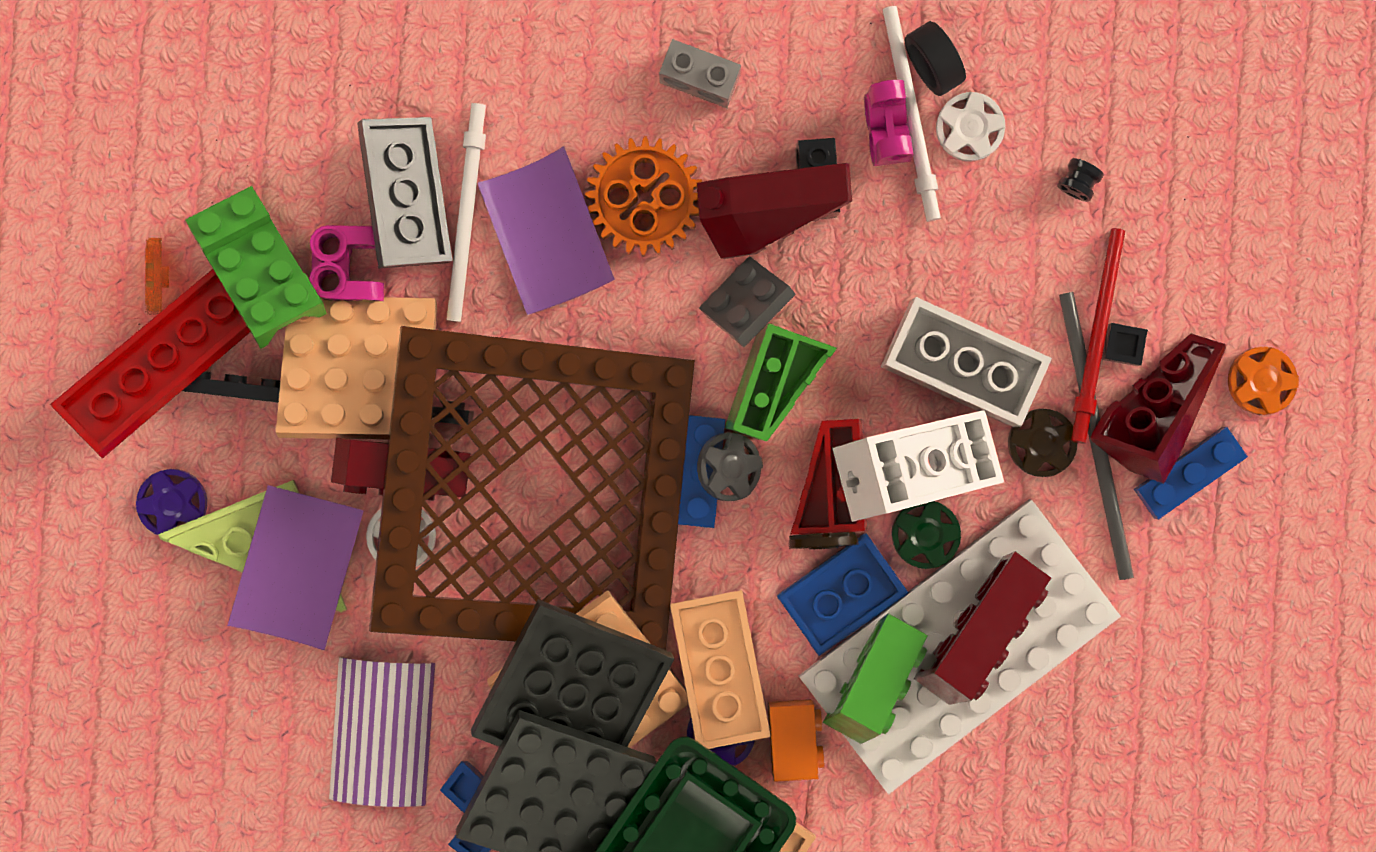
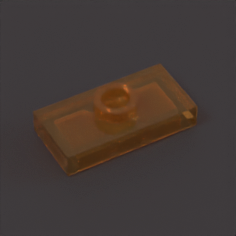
[145,237,169,315]

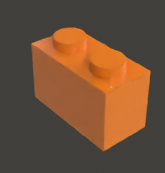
[768,699,825,782]

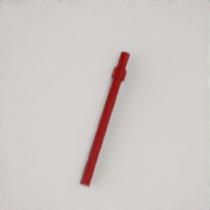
[1071,228,1126,444]

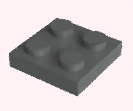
[699,256,796,347]

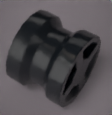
[1057,158,1104,202]

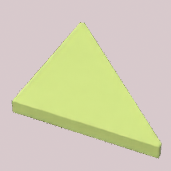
[158,480,347,612]

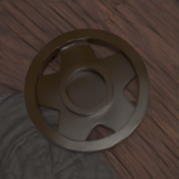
[1008,409,1078,477]
[789,532,859,550]

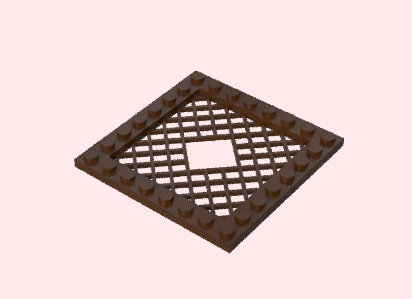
[369,326,695,650]

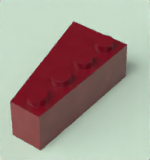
[913,551,1051,705]

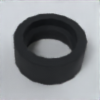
[904,21,966,96]

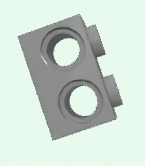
[659,39,741,108]

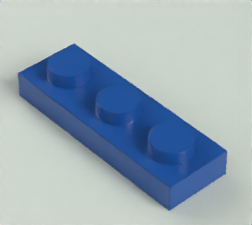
[678,415,725,528]
[1134,427,1248,520]

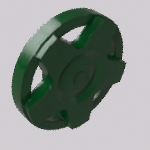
[892,501,961,569]

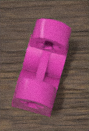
[864,80,914,166]
[309,225,384,302]

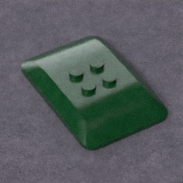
[595,737,796,852]

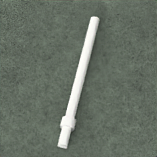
[883,6,941,222]
[446,103,486,322]

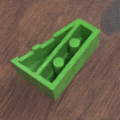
[725,323,837,441]
[822,613,928,744]

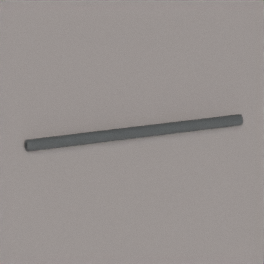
[1059,292,1134,580]

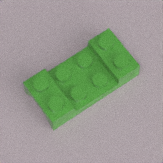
[185,186,327,349]

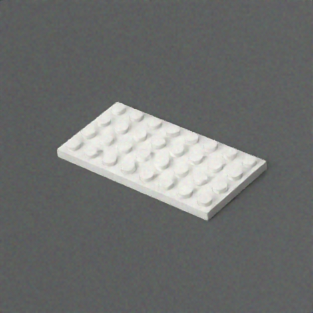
[799,499,1121,795]

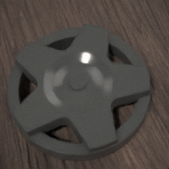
[697,432,763,501]

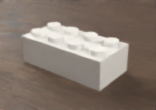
[881,297,1052,427]

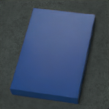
[776,533,908,656]

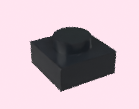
[1102,323,1148,366]

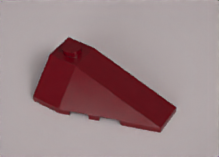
[697,163,852,259]
[1090,333,1226,484]

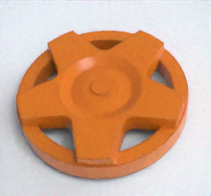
[1228,347,1299,415]

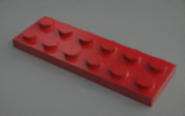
[50,269,250,459]

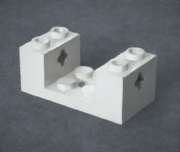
[832,410,1004,522]

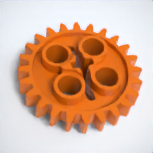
[585,136,702,257]

